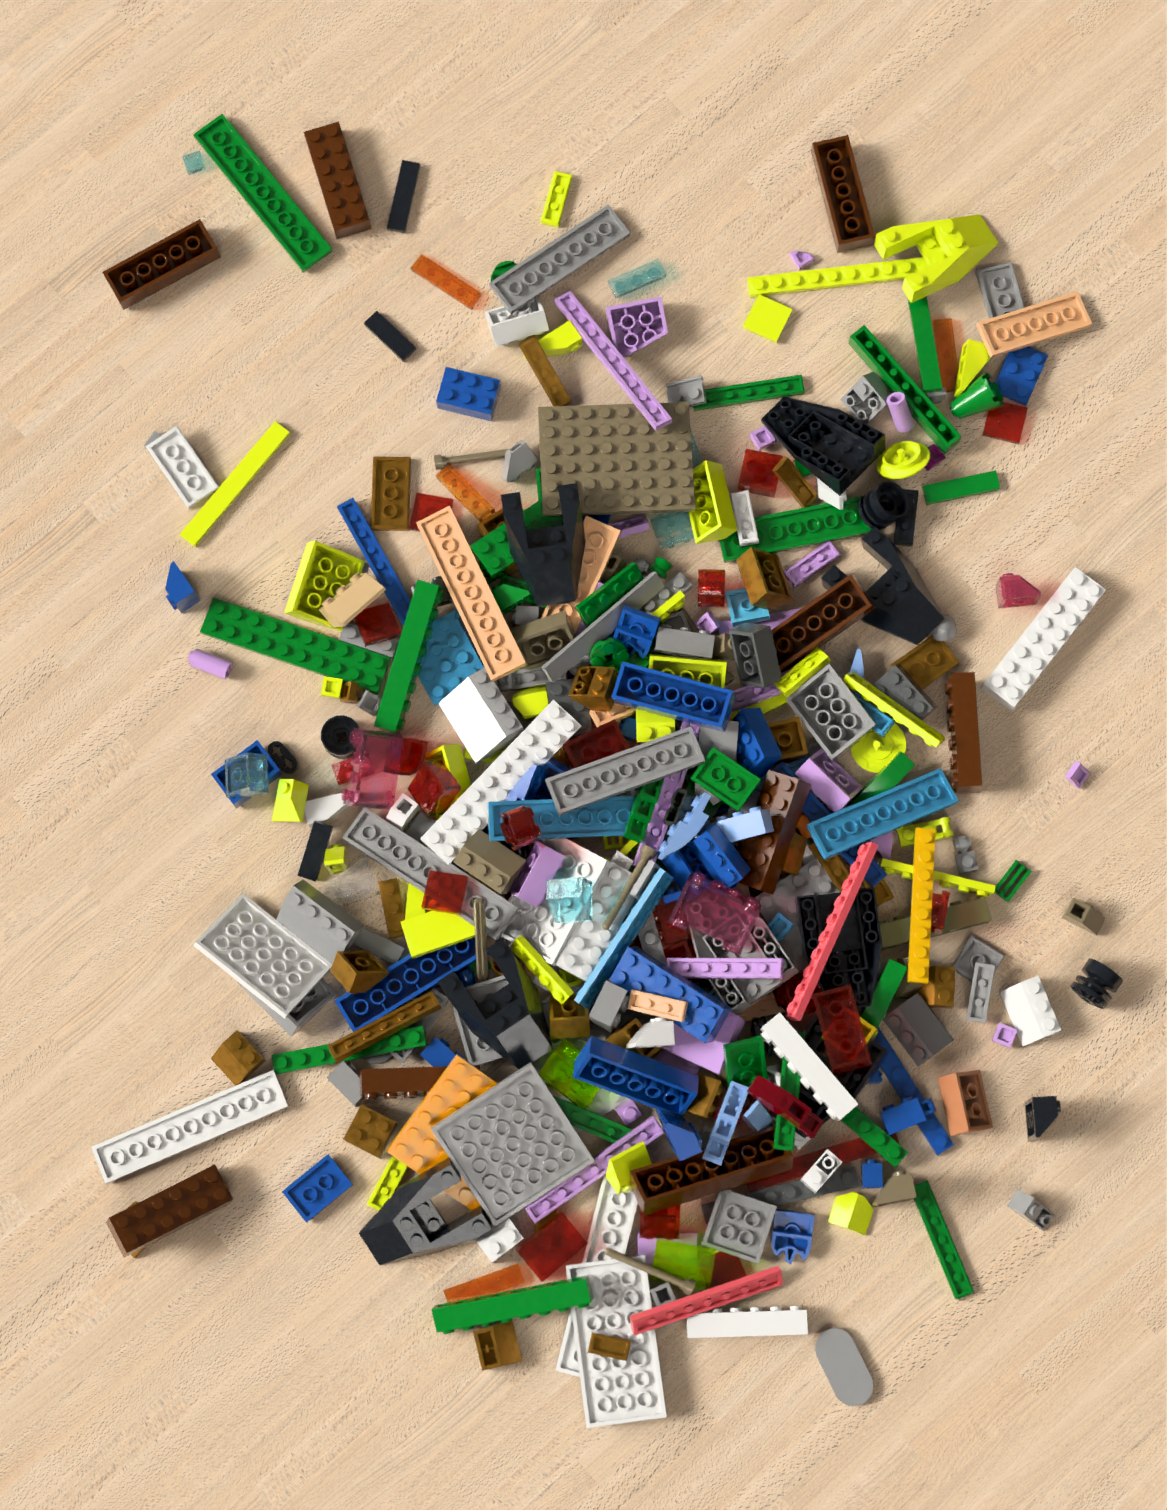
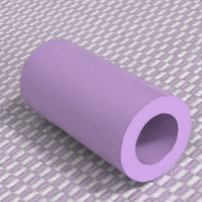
[886,392,914,433]
[188,649,233,680]

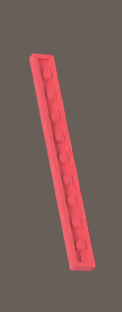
[786,842,878,1021]

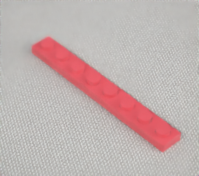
[630,1266,783,1336]

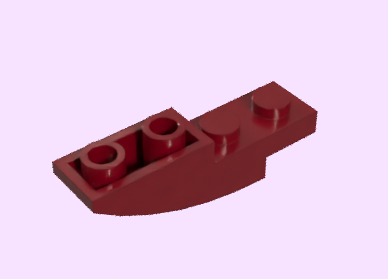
[747,1075,824,1138]

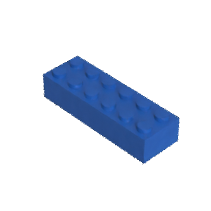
[611,661,736,733]
[609,946,732,1043]
[573,1036,699,1118]

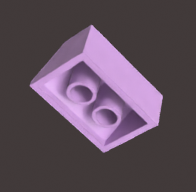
[795,748,864,812]
[509,840,565,908]

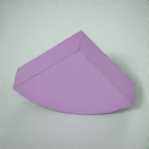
[789,251,815,270]

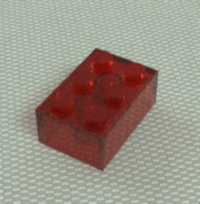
[563,719,629,769]
[515,1211,588,1282]

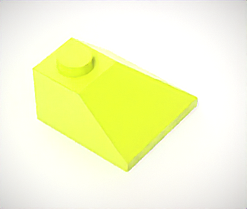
[272,779,309,822]

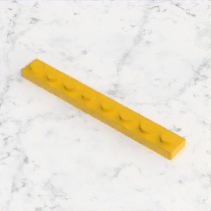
[907,827,936,984]

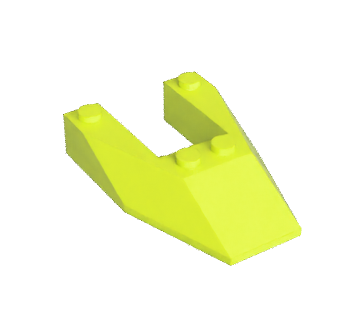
[874,214,998,303]

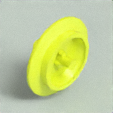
[876,441,930,479]
[851,723,906,773]

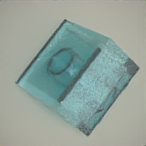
[225,752,269,798]
[546,877,593,923]

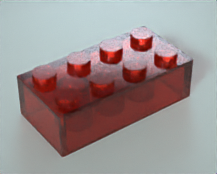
[812,984,872,1075]

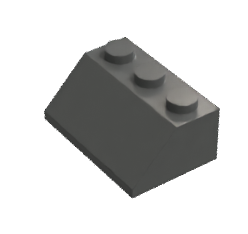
[883,992,954,1066]

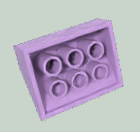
[658,1012,745,1075]

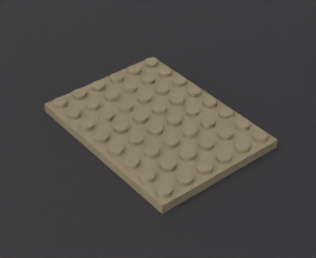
[538,402,695,517]

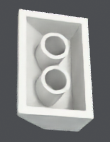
[484,297,549,346]
[999,976,1061,1047]

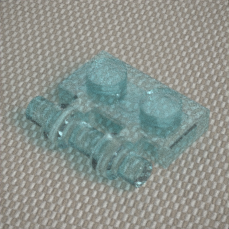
[650,512,694,549]

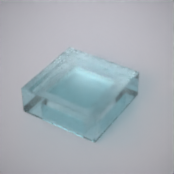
[182,150,206,175]

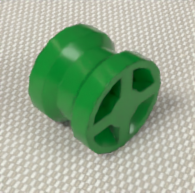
[649,557,673,579]

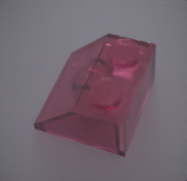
[995,573,1041,609]

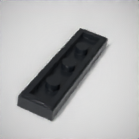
[387,160,421,233]

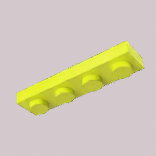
[510,934,574,1005]

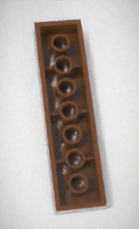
[630,1126,793,1216]

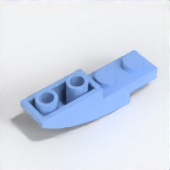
[658,792,711,860]

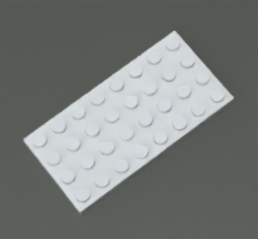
[566,1255,667,1428]

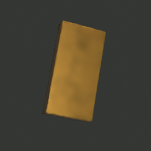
[588,1333,631,1361]

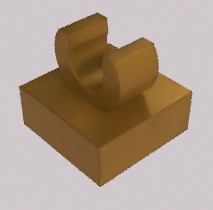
[340,681,364,703]

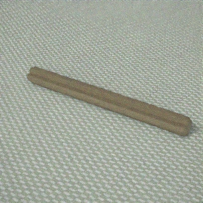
[474,898,488,983]

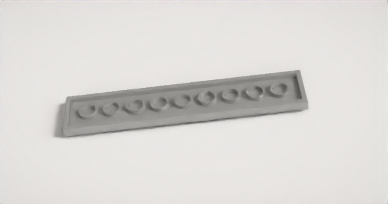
[342,807,519,941]

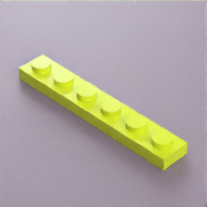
[843,671,946,747]
[878,858,996,898]

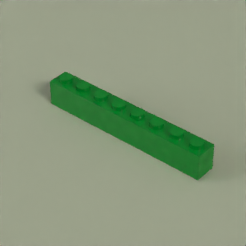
[848,325,962,454]
[374,580,444,734]
[431,1275,594,1334]

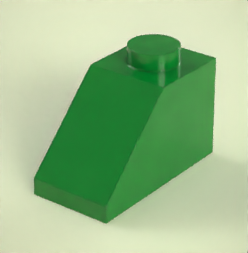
[492,584,533,615]

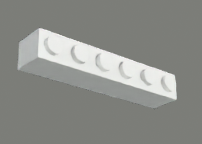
[760,1012,858,1121]
[686,1306,808,1338]

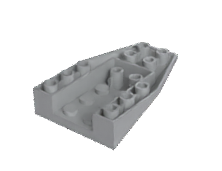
[684,885,799,1015]

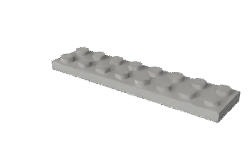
[489,204,630,314]
[545,726,705,816]

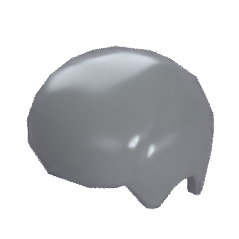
[931,614,956,641]

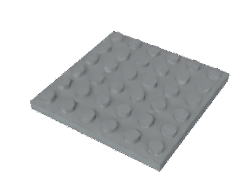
[430,1062,595,1226]

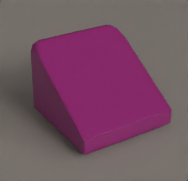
[924,443,946,471]

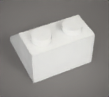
[626,1017,675,1049]
[475,1218,525,1263]

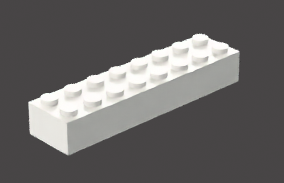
[981,567,1106,712]

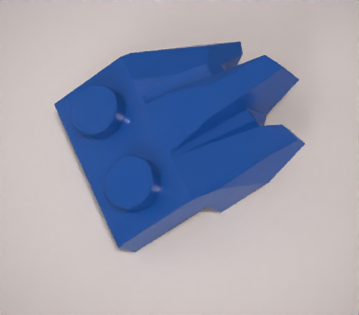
[613,605,661,659]
[771,1208,815,1264]

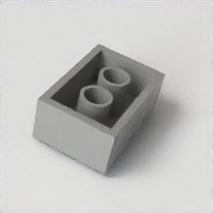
[589,981,630,1032]

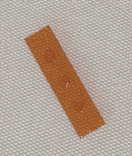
[411,254,482,310]
[933,318,958,392]
[436,464,495,523]
[443,1263,525,1303]

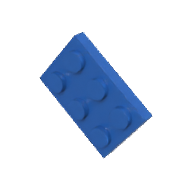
[995,347,1048,406]
[282,1154,353,1223]

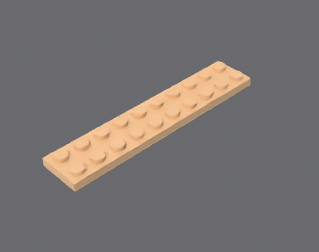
[416,506,527,682]

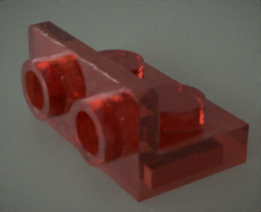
[931,891,950,934]

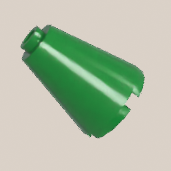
[950,372,1004,419]

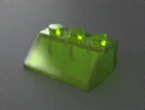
[539,1039,602,1109]
[650,1239,716,1290]

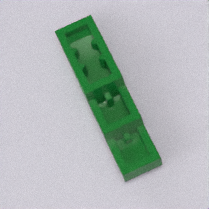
[845,752,915,808]
[623,778,664,843]
[861,959,907,1029]

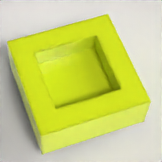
[321,676,343,699]

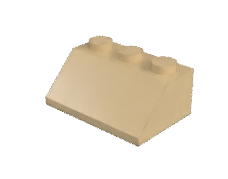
[319,573,386,627]

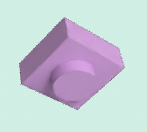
[749,426,776,451]
[694,611,721,635]
[1065,761,1090,789]
[992,1022,1017,1048]
[614,1099,642,1126]

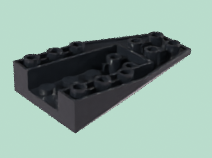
[761,397,885,496]
[795,887,882,1011]

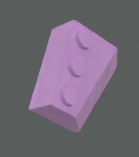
[606,297,668,358]

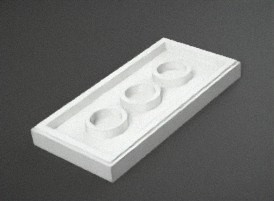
[146,426,219,509]

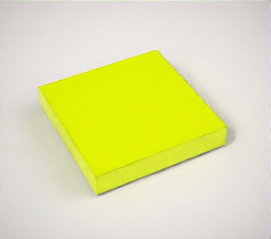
[743,294,792,343]

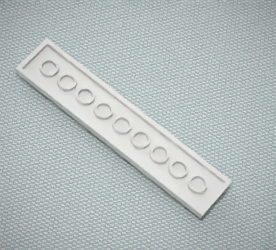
[420,700,581,864]
[91,1070,289,1184]
[555,1175,638,1377]

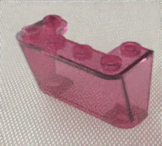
[341,727,403,810]
[668,872,761,956]

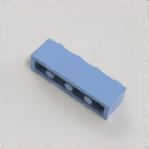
[694,806,774,843]

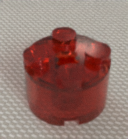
[698,569,725,607]
[499,805,541,850]

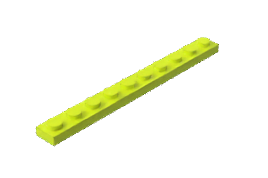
[747,257,929,297]

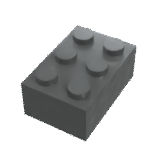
[729,623,782,688]
[873,664,938,733]
[546,678,593,741]

